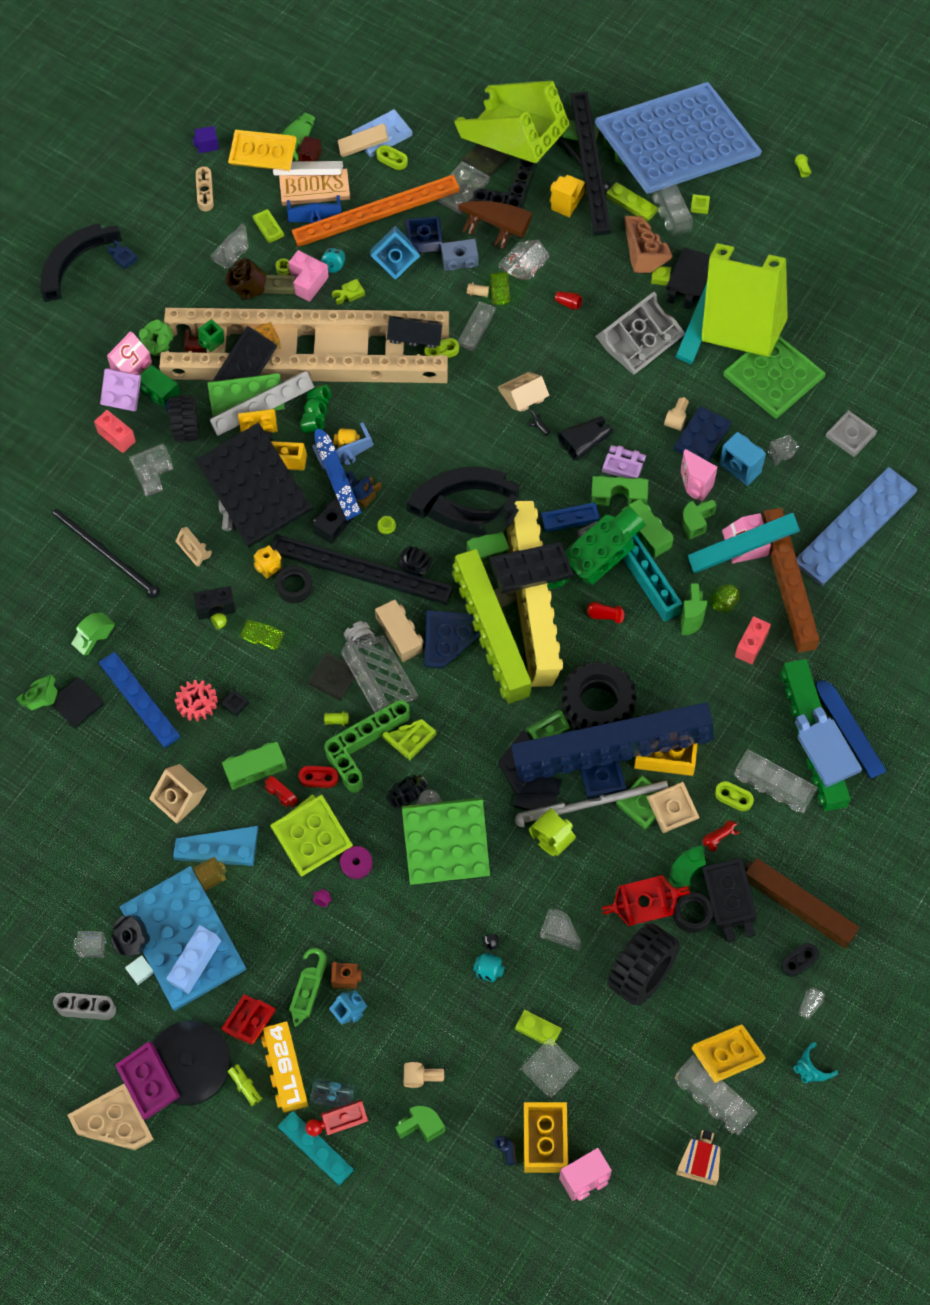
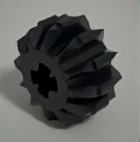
[399,546,432,576]

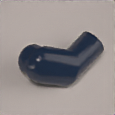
[494,1136,517,1165]

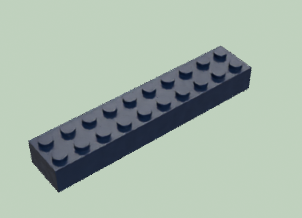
[511,702,714,782]

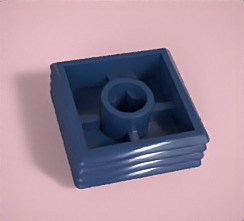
[405,216,443,253]

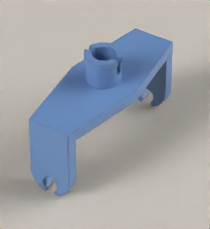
[312,422,374,469]

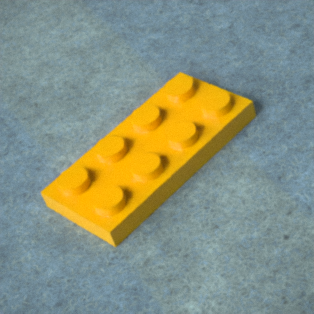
[228,130,297,171]

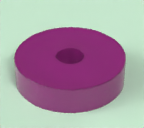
[340,846,373,879]

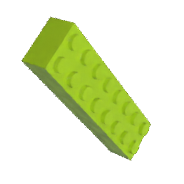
[452,549,532,704]

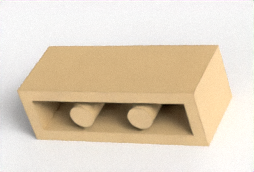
[375,600,424,662]

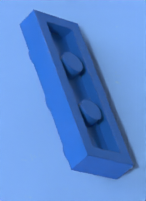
[541,502,600,533]

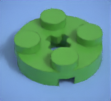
[139,320,173,356]

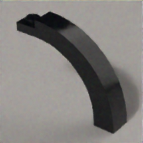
[40,223,122,302]
[407,467,519,519]
[427,494,519,535]

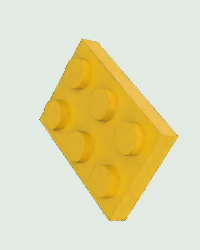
[691,1024,766,1083]

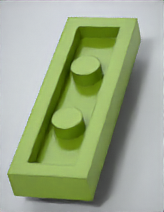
[606,182,658,222]

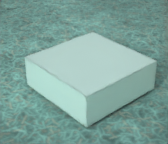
[125,956,154,985]

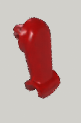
[587,602,624,623]
[702,820,739,852]

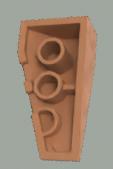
[624,216,672,273]

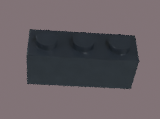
[386,315,443,348]

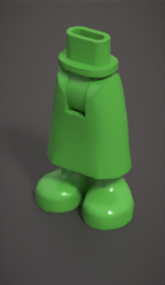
[281,113,315,162]

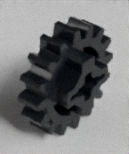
[386,774,428,808]

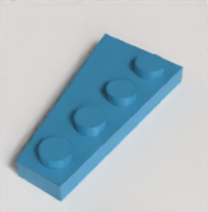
[173,826,258,866]

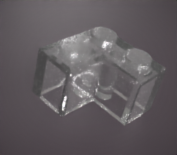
[129,444,173,497]

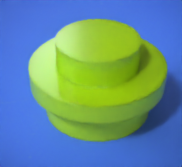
[377,516,396,534]

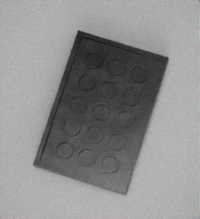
[195,422,313,548]

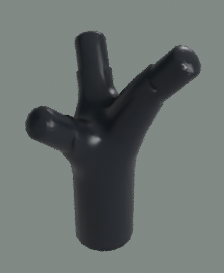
[528,410,551,436]

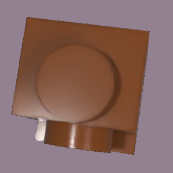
[331,962,362,989]

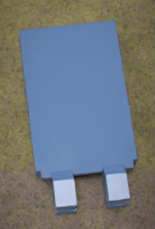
[795,707,862,788]

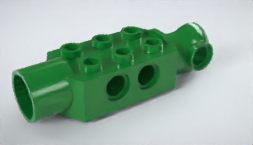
[548,505,646,589]

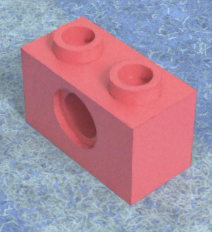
[94,410,136,453]
[735,616,771,665]

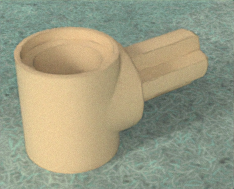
[664,397,689,431]
[404,1062,444,1088]

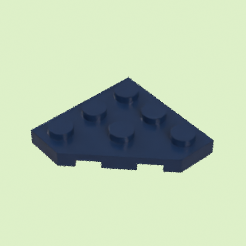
[424,610,480,669]

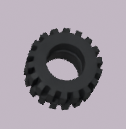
[169,395,199,442]

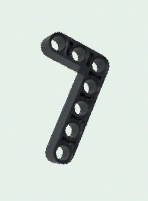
[473,158,539,209]

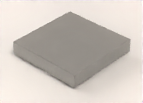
[825,410,877,457]

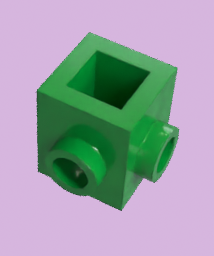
[198,319,224,352]

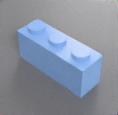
[166,925,221,994]

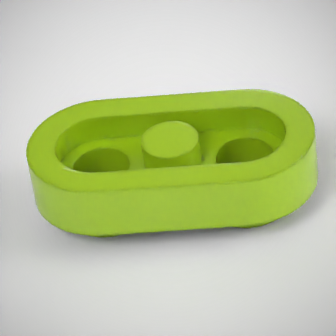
[376,145,408,170]
[425,338,459,358]
[715,781,754,811]

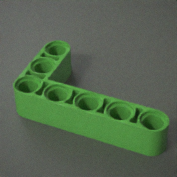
[325,700,410,793]

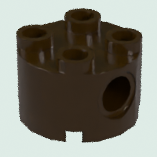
[225,258,266,300]

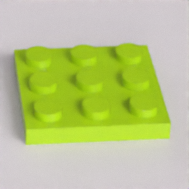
[270,795,353,877]

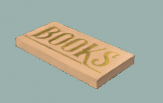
[279,169,350,206]

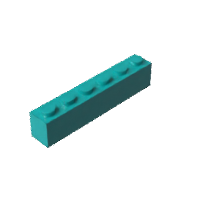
[623,535,683,622]

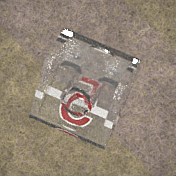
[498,239,550,280]

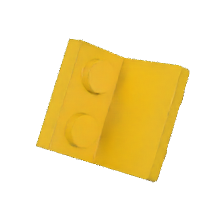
[238,409,278,433]

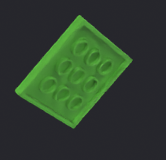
[723,336,826,419]
[402,797,490,885]

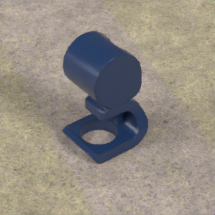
[345,471,373,500]

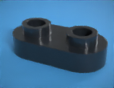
[781,943,819,977]

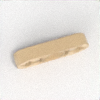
[196,167,214,211]

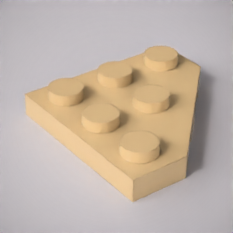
[68,1084,154,1150]

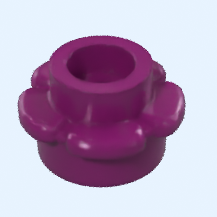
[313,889,332,907]

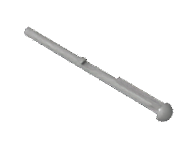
[515,781,668,827]

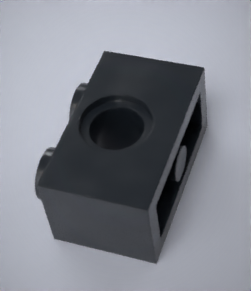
[313,498,354,544]
[193,586,236,620]

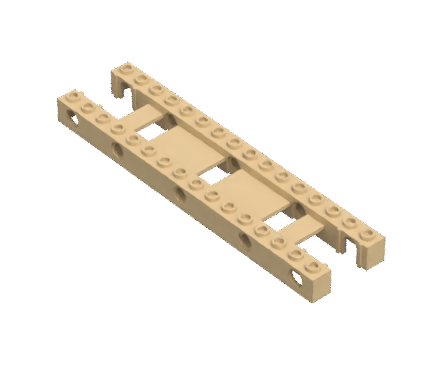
[159,308,449,383]

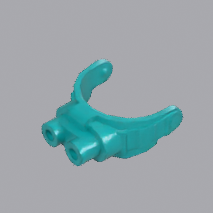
[794,1042,838,1083]

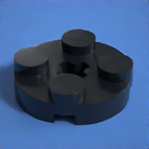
[111,915,150,957]

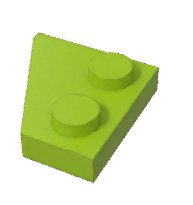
[382,719,436,761]

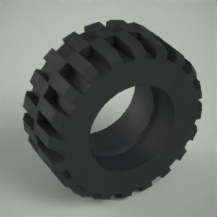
[561,661,637,731]
[608,923,680,1006]

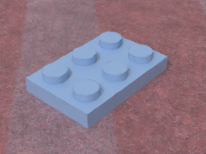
[352,109,413,157]

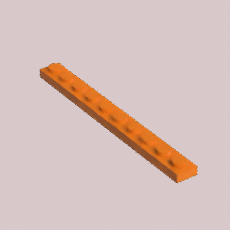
[292,174,460,247]

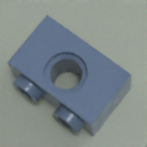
[441,239,478,271]

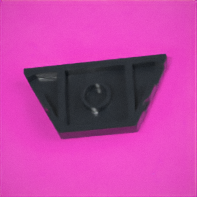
[498,730,560,795]

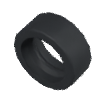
[276,565,312,603]
[673,892,713,933]

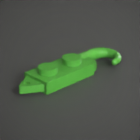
[289,948,327,1027]

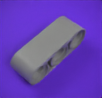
[53,993,116,1020]

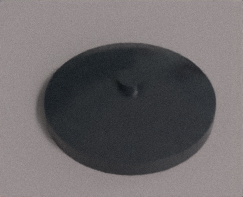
[153,1021,231,1106]

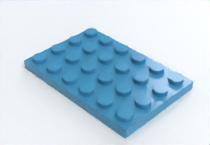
[119,866,247,1011]

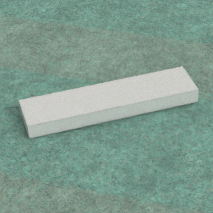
[273,161,343,175]

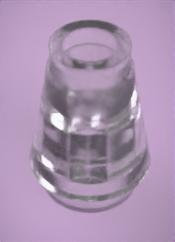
[798,987,825,1020]

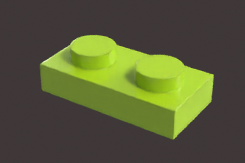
[515,1010,562,1048]

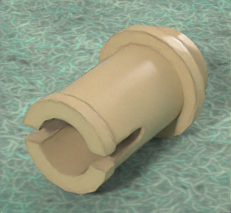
[467,282,489,298]

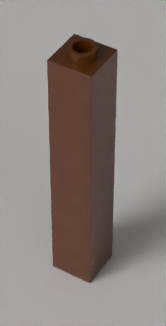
[745,858,860,949]

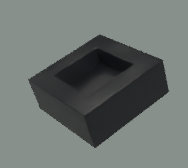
[221,690,249,717]

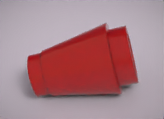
[555,291,582,310]

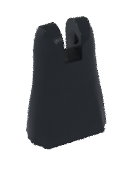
[557,416,613,461]

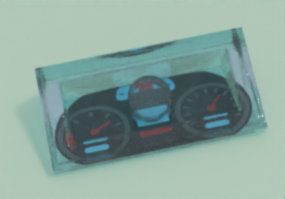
[310,1078,356,1108]

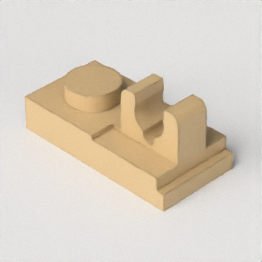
[175,527,212,567]

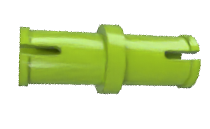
[228,1064,263,1107]

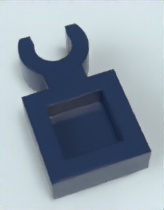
[107,241,138,270]

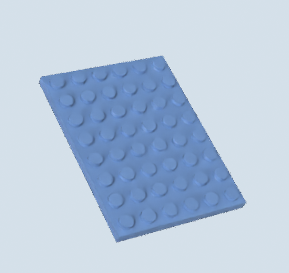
[595,82,762,194]

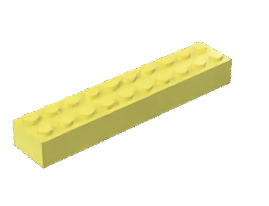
[506,501,563,687]

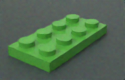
[208,372,285,416]

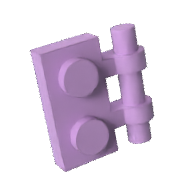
[602,445,646,479]

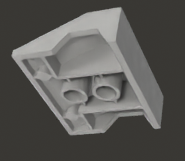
[596,291,685,375]

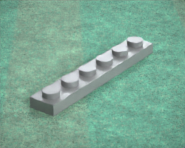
[209,371,314,436]

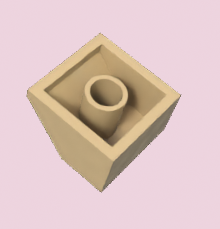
[498,372,549,412]
[149,764,207,823]

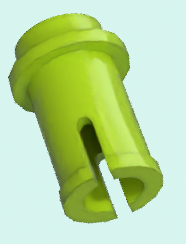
[795,154,811,177]
[324,711,349,726]

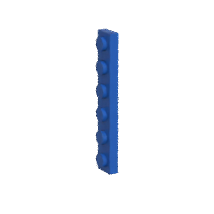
[99,652,180,749]

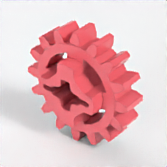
[175,680,218,722]

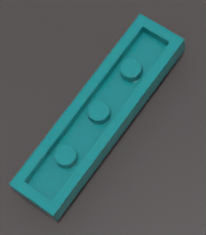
[278,1111,354,1186]

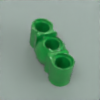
[300,385,331,434]

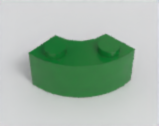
[668,846,706,892]

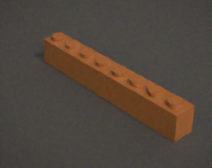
[762,508,820,653]

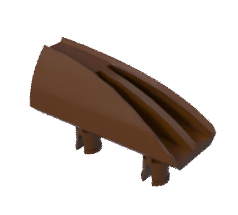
[458,201,533,249]

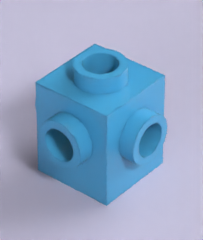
[329,990,367,1025]

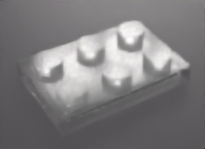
[435,161,490,215]

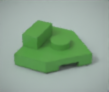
[16,675,58,710]

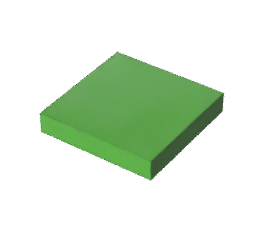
[616,776,660,830]

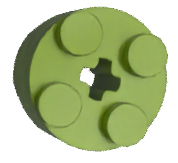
[529,808,576,856]

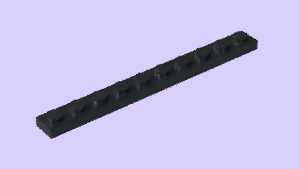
[571,92,611,236]
[271,534,453,605]

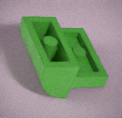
[681,583,707,635]

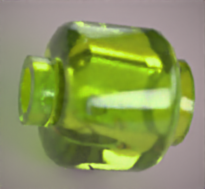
[711,584,740,612]

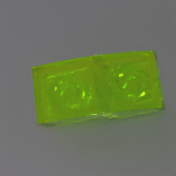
[491,272,510,305]
[239,620,284,651]

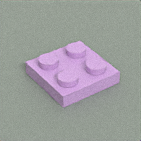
[100,368,141,411]

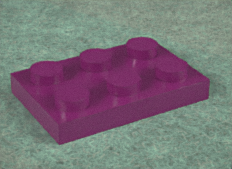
[115,1042,180,1120]

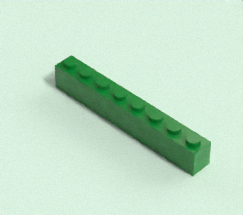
[780,659,851,811]

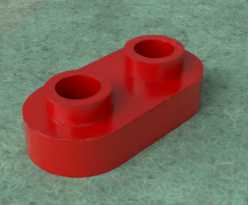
[299,766,338,788]
[264,775,299,808]

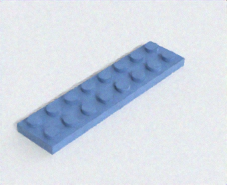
[796,467,917,586]

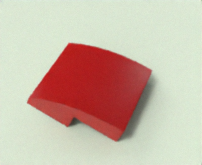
[221,994,276,1045]

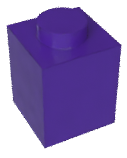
[193,126,219,153]

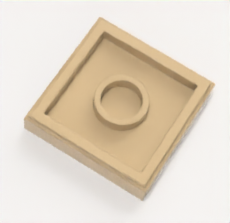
[647,782,700,834]

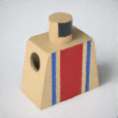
[676,1130,720,1186]

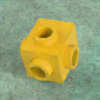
[254,545,282,579]

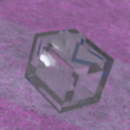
[73,931,106,958]

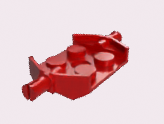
[602,875,690,926]

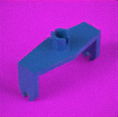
[287,195,341,223]

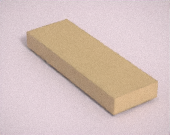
[338,123,389,157]

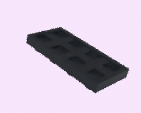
[489,542,574,594]

